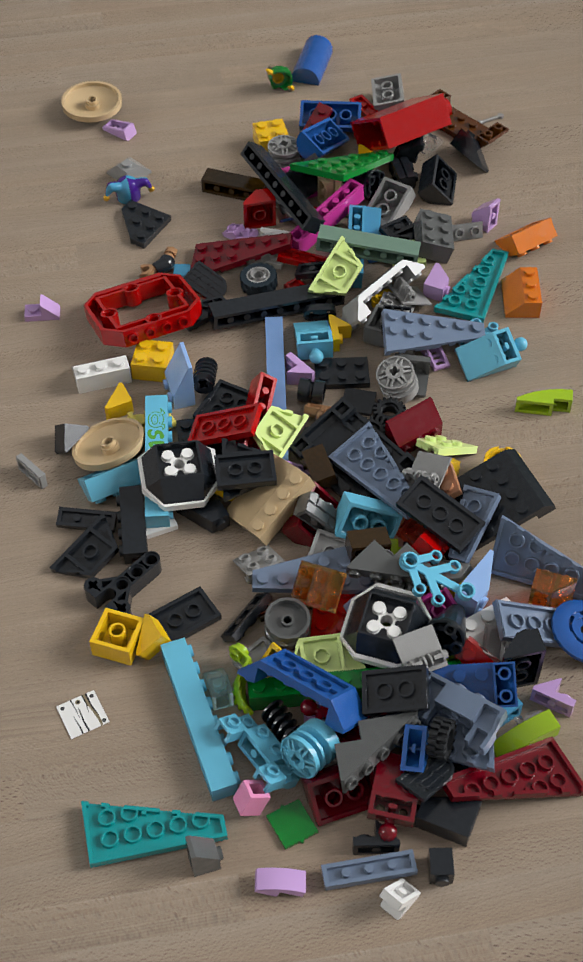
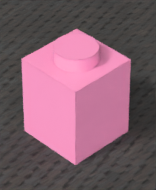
[233,780,271,816]

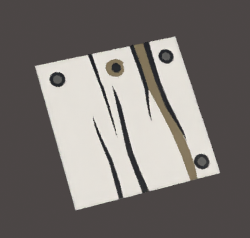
[56,690,109,739]

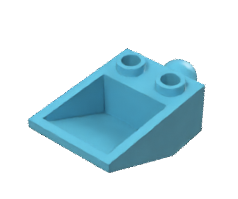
[293,320,333,364]
[455,327,528,382]

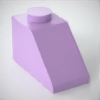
[471,198,500,233]
[423,263,450,302]

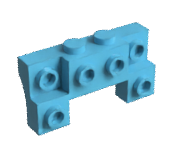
[214,713,300,794]

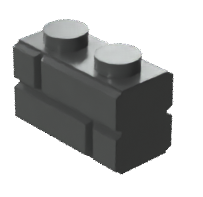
[293,491,337,532]

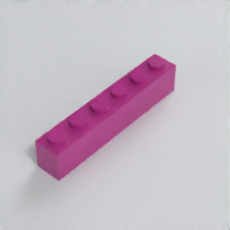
[290,179,364,252]

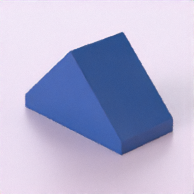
[400,724,429,773]

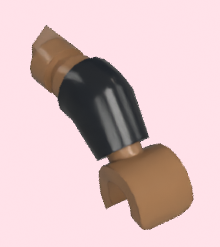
[139,247,178,278]

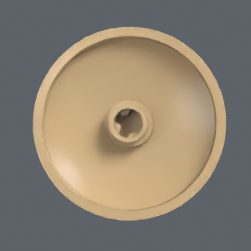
[61,81,122,123]
[72,417,145,471]

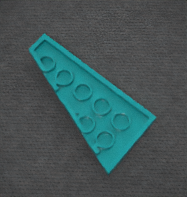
[433,248,509,323]
[81,801,228,868]

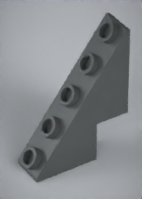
[346,540,445,590]
[335,712,421,794]

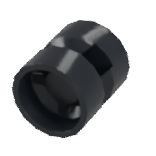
[297,378,326,404]

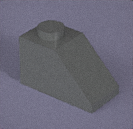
[185,836,224,877]

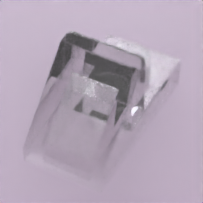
[418,133,444,159]

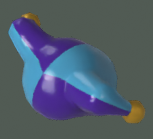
[103,175,155,204]

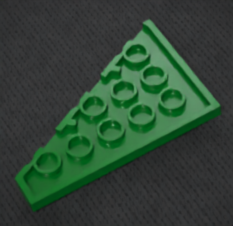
[290,150,394,182]

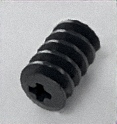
[193,357,218,394]
[261,699,300,743]

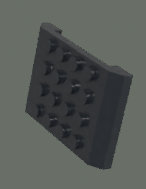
[289,397,415,500]
[443,449,556,561]

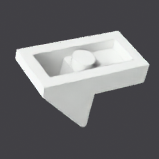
[379,878,421,920]

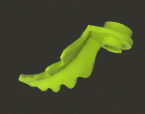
[229,642,254,716]

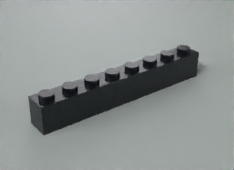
[240,141,325,234]
[208,284,345,330]

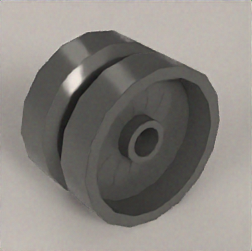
[264,597,311,651]

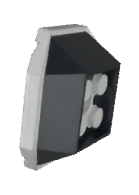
[137,440,217,512]
[340,583,432,668]

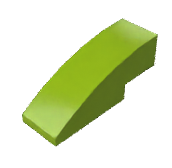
[515,389,573,416]
[494,709,561,757]

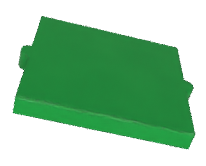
[266,799,318,850]

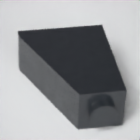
[175,494,230,534]
[414,797,483,847]

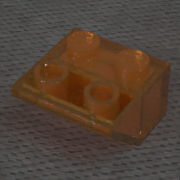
[290,560,347,613]
[528,568,578,608]

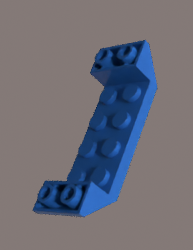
[237,649,368,734]
[432,661,518,707]

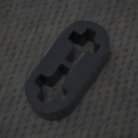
[303,303,336,321]

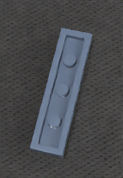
[321,849,418,891]

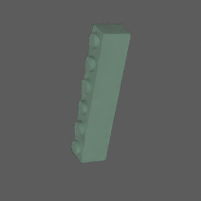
[316,224,421,265]

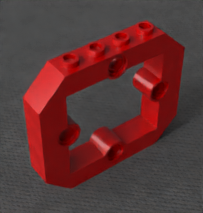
[84,273,203,348]

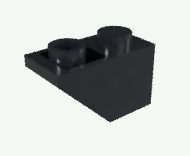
[393,136,425,164]

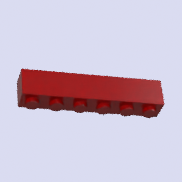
[236,372,277,450]

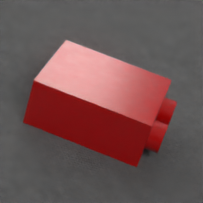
[351,93,452,151]

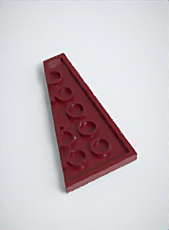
[190,233,293,272]
[443,737,583,802]

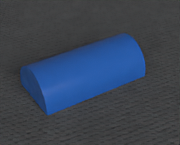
[292,35,333,86]
[299,100,362,132]
[296,117,350,159]

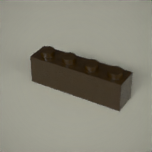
[201,168,266,201]

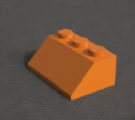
[494,217,558,257]
[501,267,542,318]

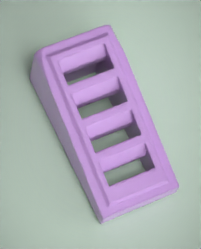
[102,119,137,141]
[421,346,451,371]

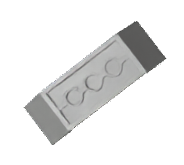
[342,259,426,331]

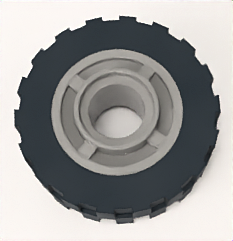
[240,262,278,296]

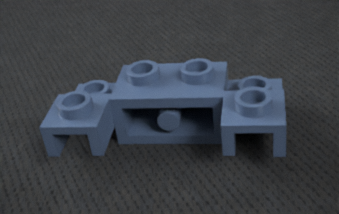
[418,671,508,756]

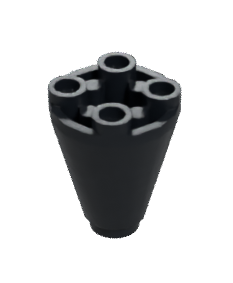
[342,169,385,201]
[426,604,466,656]

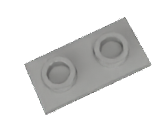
[452,221,483,241]

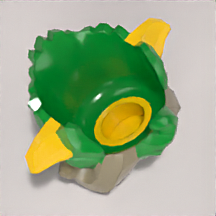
[266,65,295,90]

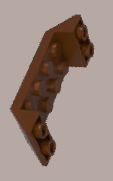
[431,89,509,148]

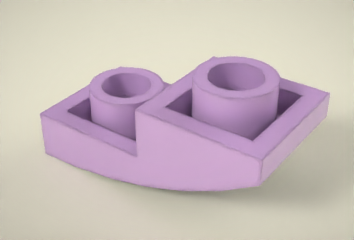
[222,223,259,240]
[255,868,306,897]

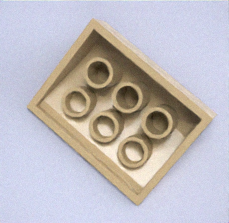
[226,453,316,546]

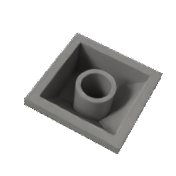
[107,157,151,180]

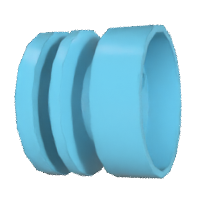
[280,718,340,779]

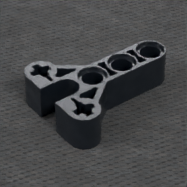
[84,551,162,615]

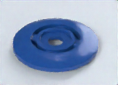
[551,600,583,662]

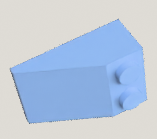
[163,342,196,410]
[454,549,494,618]

